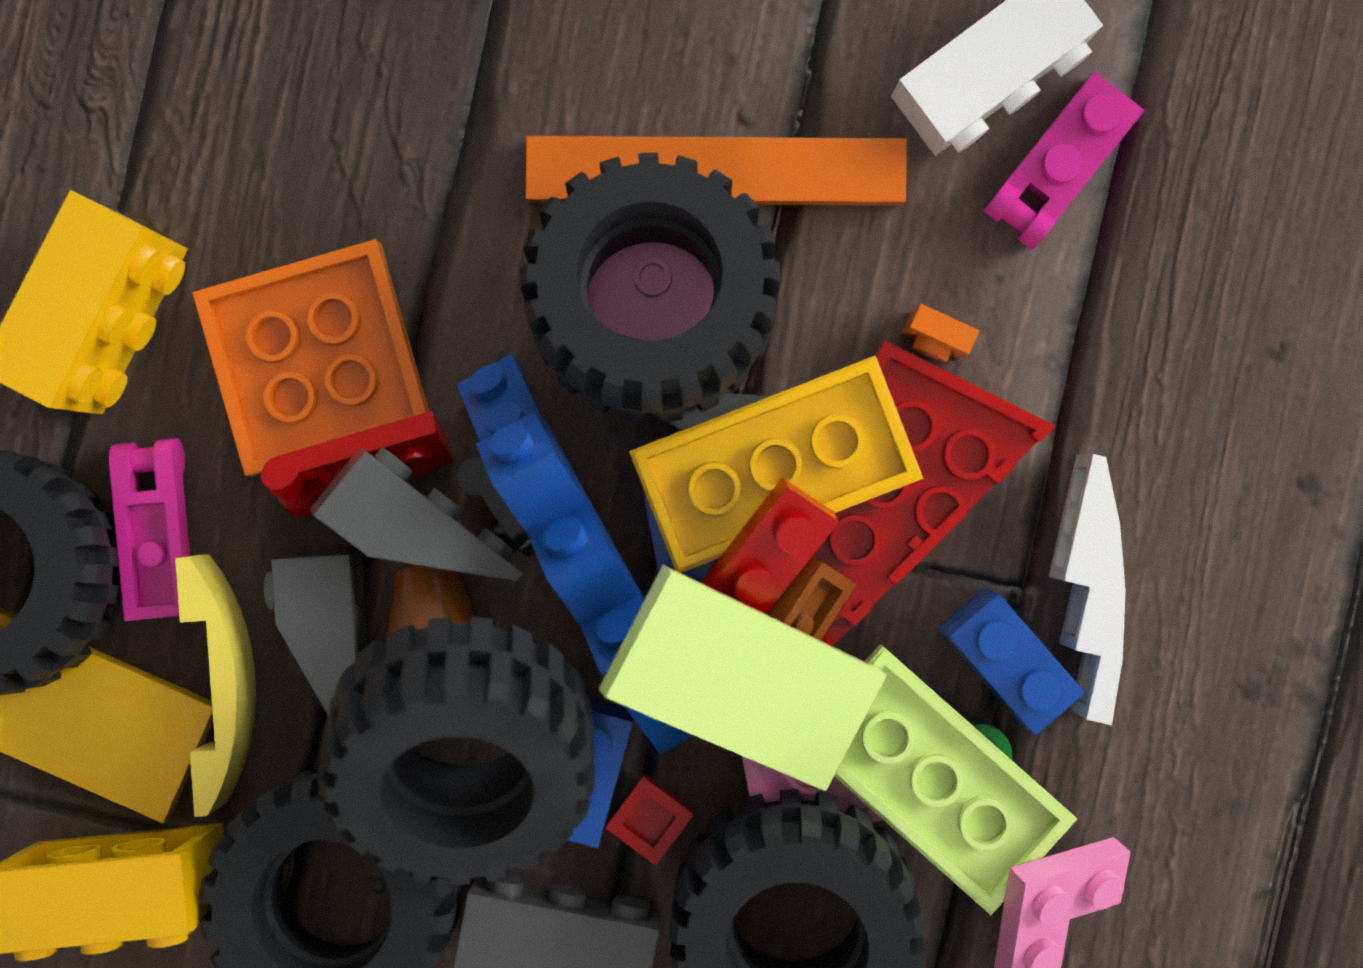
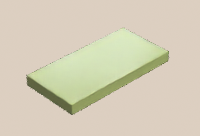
[598,565,887,791]
[834,644,1077,915]

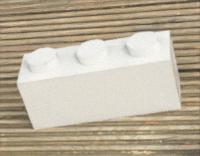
[891,0,1103,156]

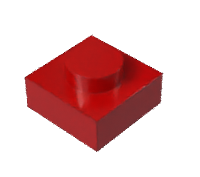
[605,772,694,866]

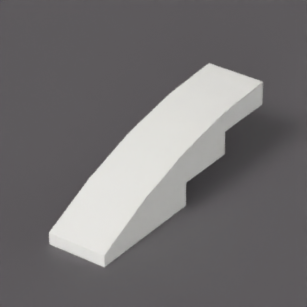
[1049,454,1126,725]

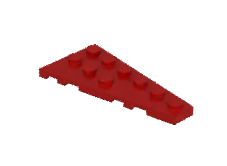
[813,340,1056,646]

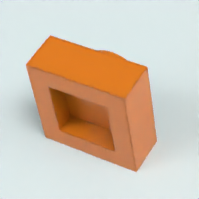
[901,304,980,363]

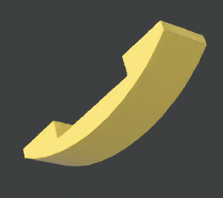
[175,554,256,817]

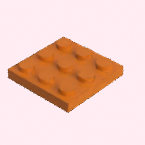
[192,239,429,476]

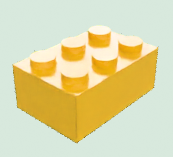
[0,190,188,414]
[0,823,224,961]

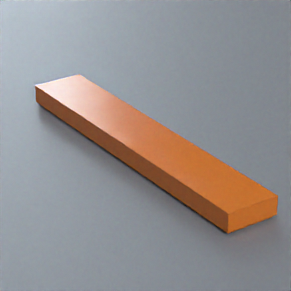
[526,136,907,206]

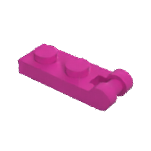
[983,71,1145,250]
[109,438,191,621]

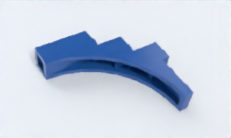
[456,354,695,755]

